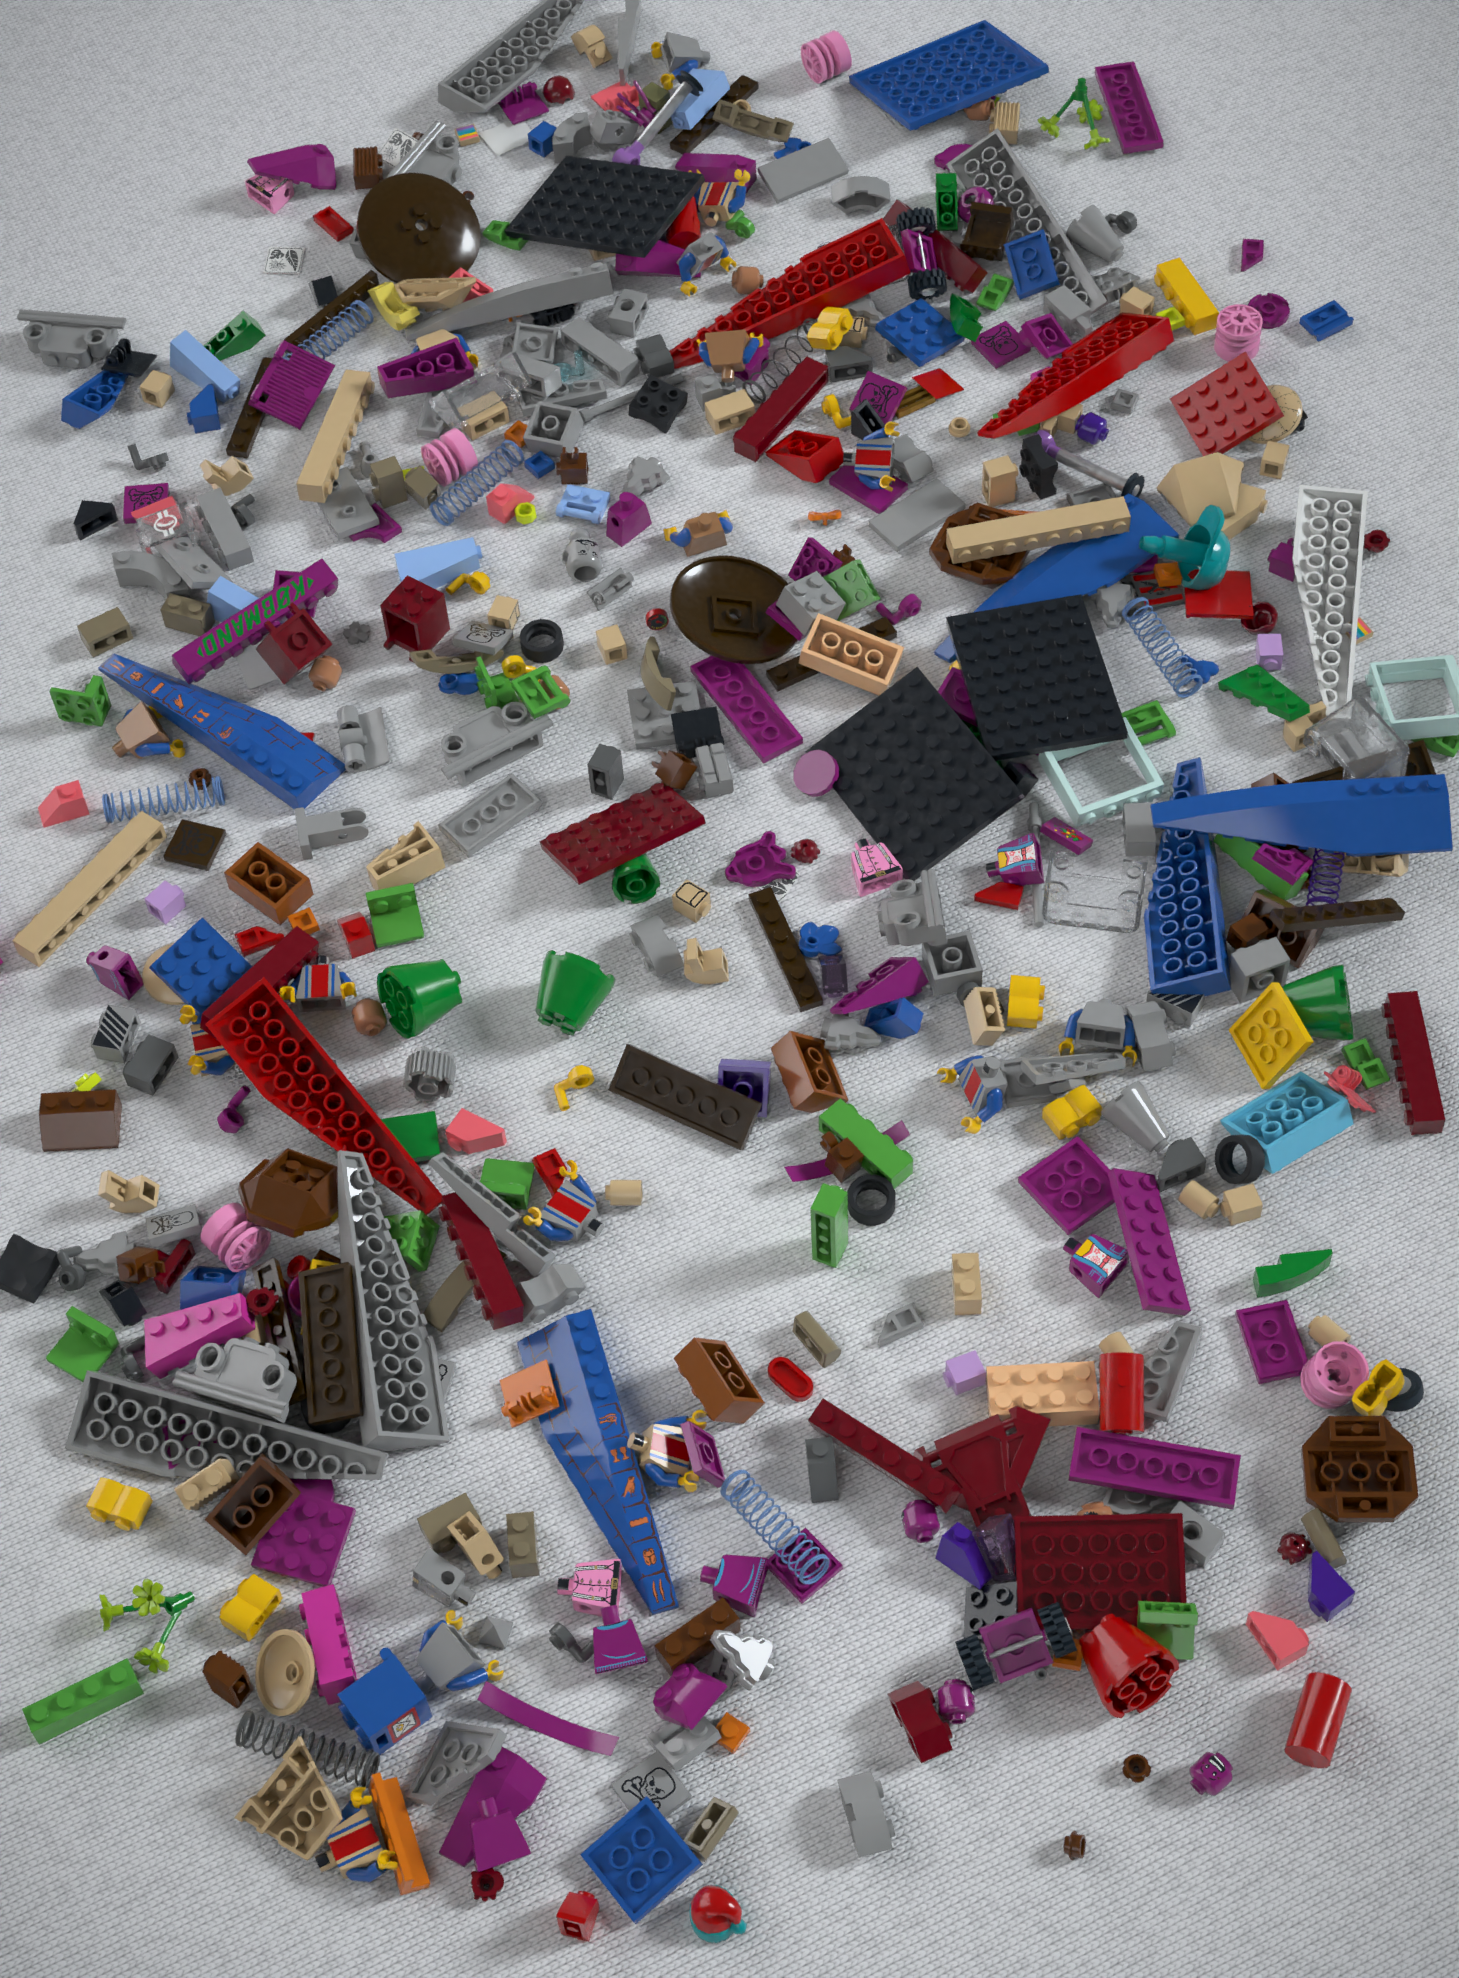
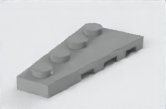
[1021,1051,1126,1085]

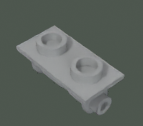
[587,568,634,611]

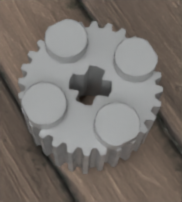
[403,1046,456,1103]

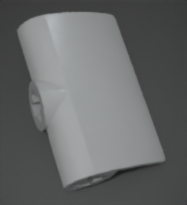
[337,705,390,773]

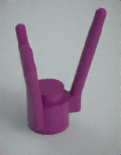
[616,80,656,128]

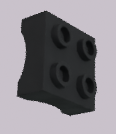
[628,375,688,434]
[1019,434,1058,500]
[0,1234,60,1304]

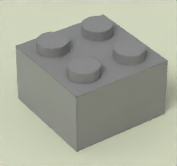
[523,401,584,457]
[776,571,846,636]
[922,930,983,996]
[1229,937,1290,1004]

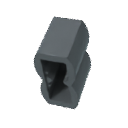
[633,334,675,378]

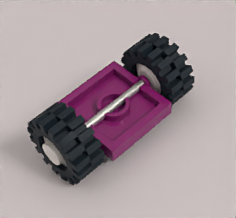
[896,207,947,300]
[955,1602,1077,1690]

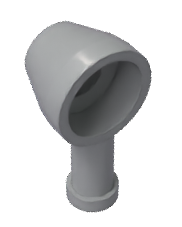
[359,441,380,478]

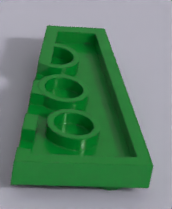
[1218,664,1310,722]

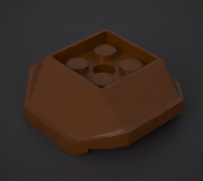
[929,502,1030,589]
[238,1148,338,1238]
[1301,1416,1419,1522]

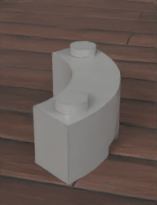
[112,551,191,600]

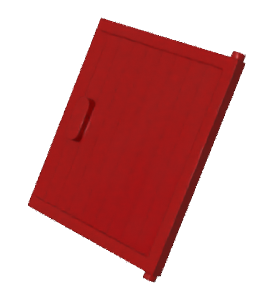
[1184,569,1253,619]

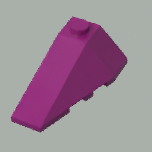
[247,144,336,190]
[675,153,757,194]
[615,240,701,278]
[830,957,929,1014]
[439,1747,547,1867]

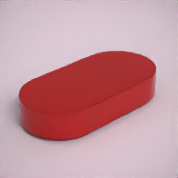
[768,1357,813,1402]

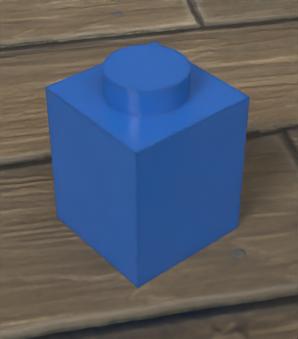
[528,121,557,158]

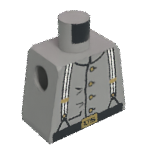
[412,1548,476,1607]

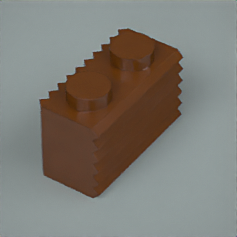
[353,146,384,190]
[202,1650,254,1709]

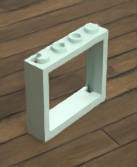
[1365,655,1459,742]
[1038,717,1164,827]

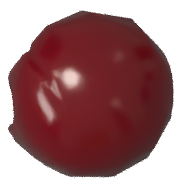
[542,75,575,104]
[1240,602,1278,636]

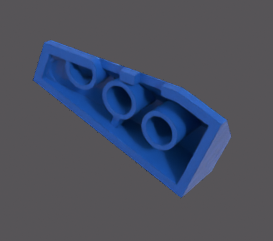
[61,370,128,429]

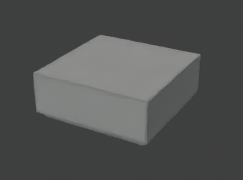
[1110,389,1139,414]
[1049,1076,1086,1095]

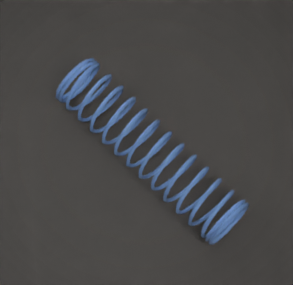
[283,300,374,361]
[430,440,524,526]
[1122,597,1203,698]
[102,776,225,824]
[720,1470,830,1584]

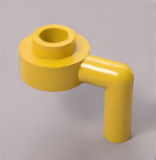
[821,394,851,429]
[446,571,490,595]
[501,655,540,681]
[553,1065,594,1111]

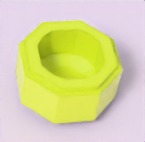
[514,502,537,524]

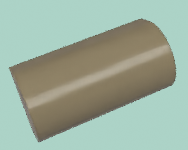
[792,1311,841,1368]
[1301,1508,1347,1569]
[683,1797,739,1862]

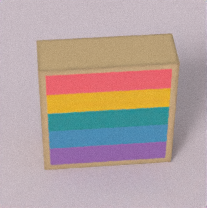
[455,124,480,147]
[1345,617,1373,644]

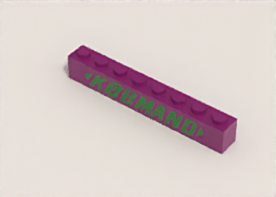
[172,558,338,684]

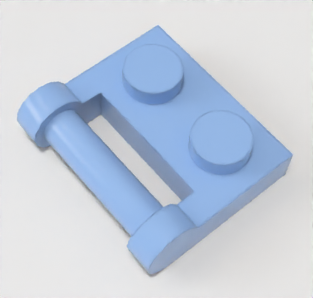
[556,484,610,524]

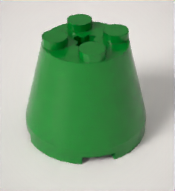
[535,950,615,1036]
[377,959,462,1039]
[1281,964,1354,1041]

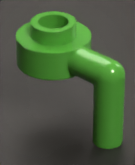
[725,209,755,239]

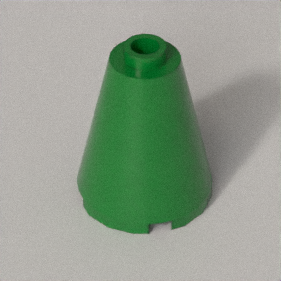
[612,853,660,904]

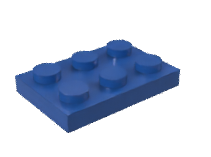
[1004,229,1060,300]

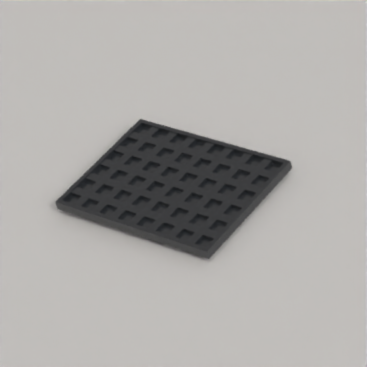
[504,156,705,258]
[946,594,1128,761]
[805,667,1025,881]

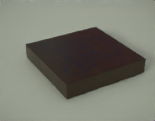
[163,819,227,871]

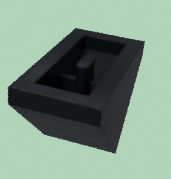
[851,399,885,440]
[73,500,118,541]

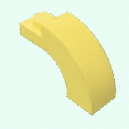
[368,282,420,331]

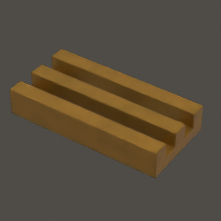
[895,385,936,419]

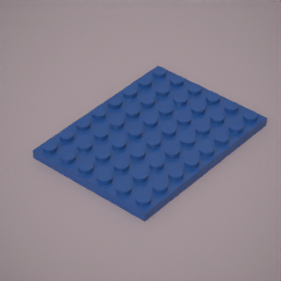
[849,20,1049,131]

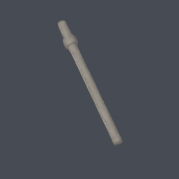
[579,373,684,423]
[1027,802,1044,927]

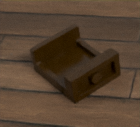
[960,201,1014,262]

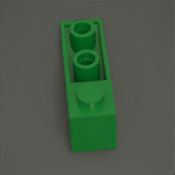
[935,173,958,231]
[203,310,266,361]

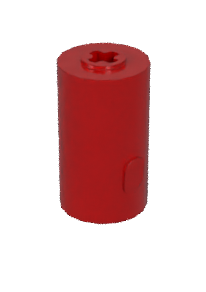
[666,196,701,250]
[1099,1352,1144,1436]
[1284,1672,1352,1768]

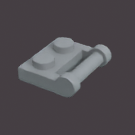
[646,1716,722,1772]

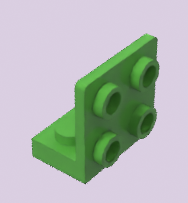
[823,559,881,621]
[474,656,519,709]
[49,675,112,727]
[366,883,424,947]
[479,1158,535,1210]
[384,1210,440,1272]
[46,1306,119,1382]
[1137,1601,1198,1660]

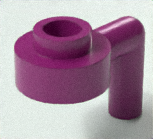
[875,594,922,625]
[217,1085,251,1134]

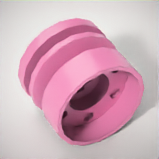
[801,30,852,84]
[1214,304,1263,362]
[421,428,478,487]
[200,1203,271,1272]
[1300,1342,1369,1409]

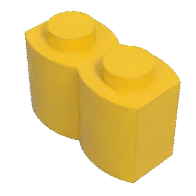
[807,307,854,350]
[1007,975,1045,1029]
[1042,1085,1102,1140]
[1352,1359,1405,1416]
[86,1477,153,1531]
[219,1574,282,1642]

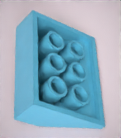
[1220,1071,1354,1174]

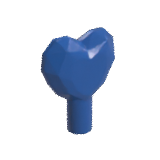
[1181,654,1219,684]

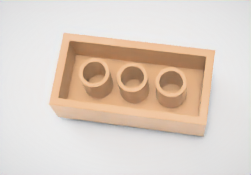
[799,613,904,696]
[986,1361,1100,1428]

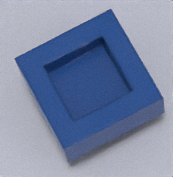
[524,451,555,479]

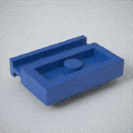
[1299,300,1354,342]

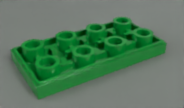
[337,1111,440,1162]

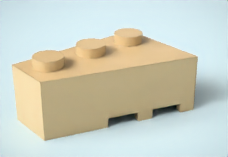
[366,821,446,891]

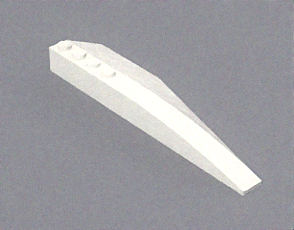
[1292,485,1368,721]

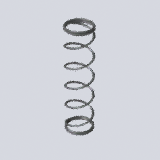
[742,318,817,404]

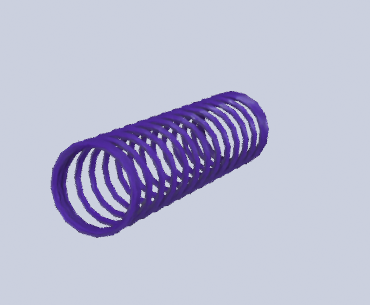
[1305,848,1345,906]

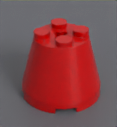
[1079,1614,1179,1718]

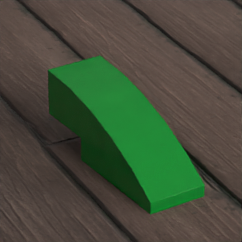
[950,293,983,342]
[1253,1249,1333,1298]

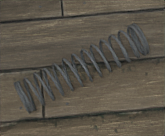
[235,1711,380,1789]

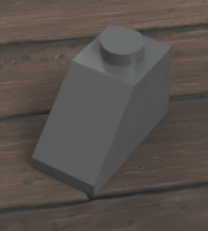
[825,346,873,383]
[1157,1137,1206,1193]
[805,1437,839,1503]

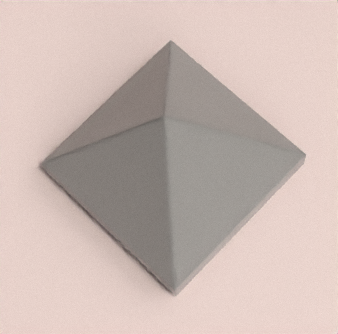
[478,1616,513,1649]

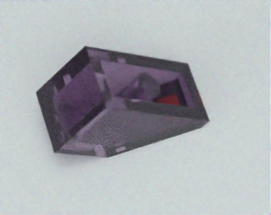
[818,954,848,998]
[972,1513,1016,1582]

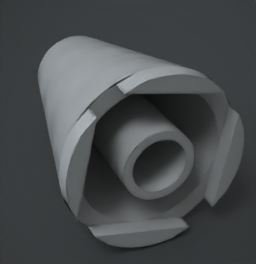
[1066,205,1124,263]
[1101,1081,1170,1153]

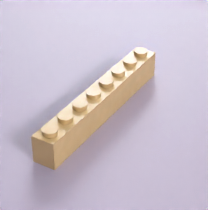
[296,370,375,503]
[946,496,1131,564]
[12,811,167,967]

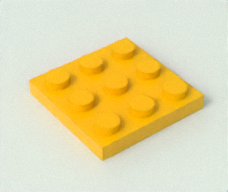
[1229,982,1314,1089]

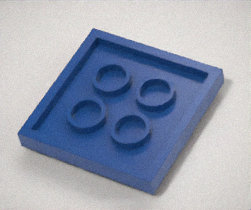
[875,298,965,367]
[149,918,253,1015]
[580,1796,703,1924]

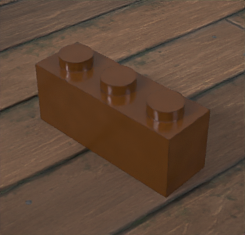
[654,1598,741,1676]

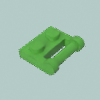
[511,665,571,719]
[1121,700,1176,745]

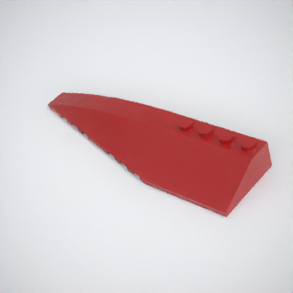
[669,218,911,369]
[977,312,1174,439]
[205,977,442,1215]

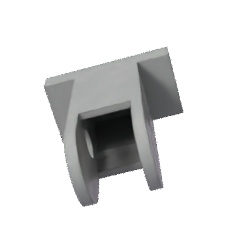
[294,807,369,860]

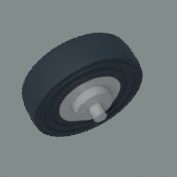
[1386,1368,1424,1412]

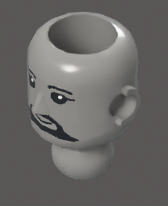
[562,528,602,582]

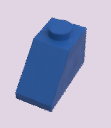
[187,384,221,434]
[864,997,924,1039]

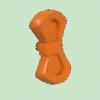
[808,510,842,525]

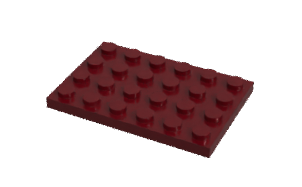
[539,783,706,885]
[1014,1513,1187,1630]

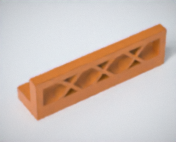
[368,1772,430,1895]

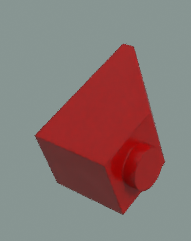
[337,912,375,959]
[556,1891,600,1942]

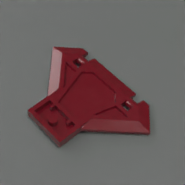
[913,1406,1051,1538]

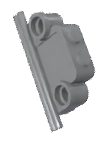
[386,121,462,185]
[17,309,127,369]
[441,702,553,787]
[877,868,948,946]
[172,1337,297,1424]

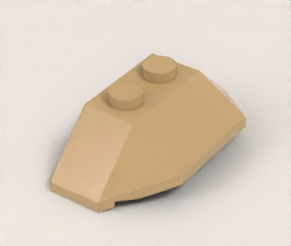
[394,277,476,312]

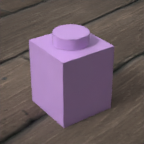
[1255,634,1283,671]
[144,880,186,925]
[943,1350,986,1395]

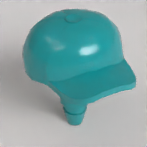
[1139,505,1231,590]

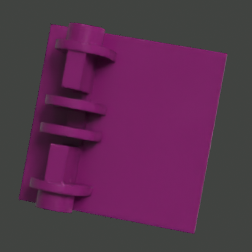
[498,82,549,125]

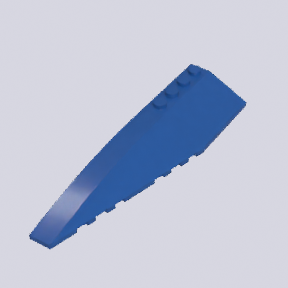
[934,493,1179,663]
[1150,774,1453,857]

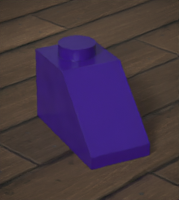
[935,1522,996,1590]
[1308,1550,1355,1622]

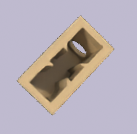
[447,1511,504,1579]

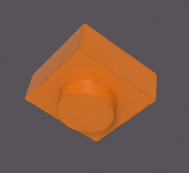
[504,420,528,448]
[1154,562,1182,587]
[287,907,320,935]
[1052,1639,1082,1671]
[716,1712,750,1754]

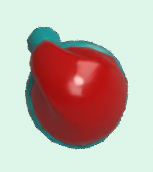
[689,1885,747,1943]

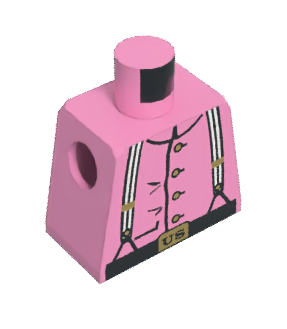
[245,175,294,214]
[851,839,903,897]
[557,1559,622,1617]

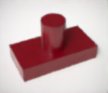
[154,1238,196,1294]

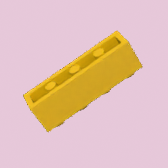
[1154,257,1219,335]

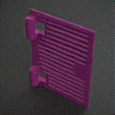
[248,340,335,430]

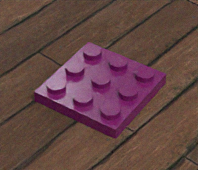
[1018,1136,1115,1235]
[251,1494,356,1587]

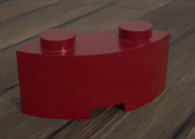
[887,1681,953,1763]

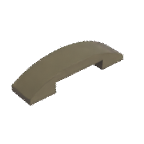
[712,99,794,143]
[640,636,676,711]
[409,649,504,674]
[423,1249,508,1332]

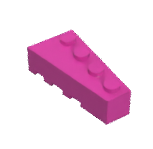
[144,1293,255,1379]
[299,1584,357,1705]

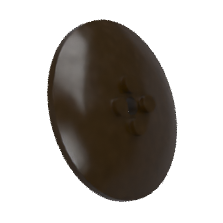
[356,173,481,283]
[670,555,798,664]

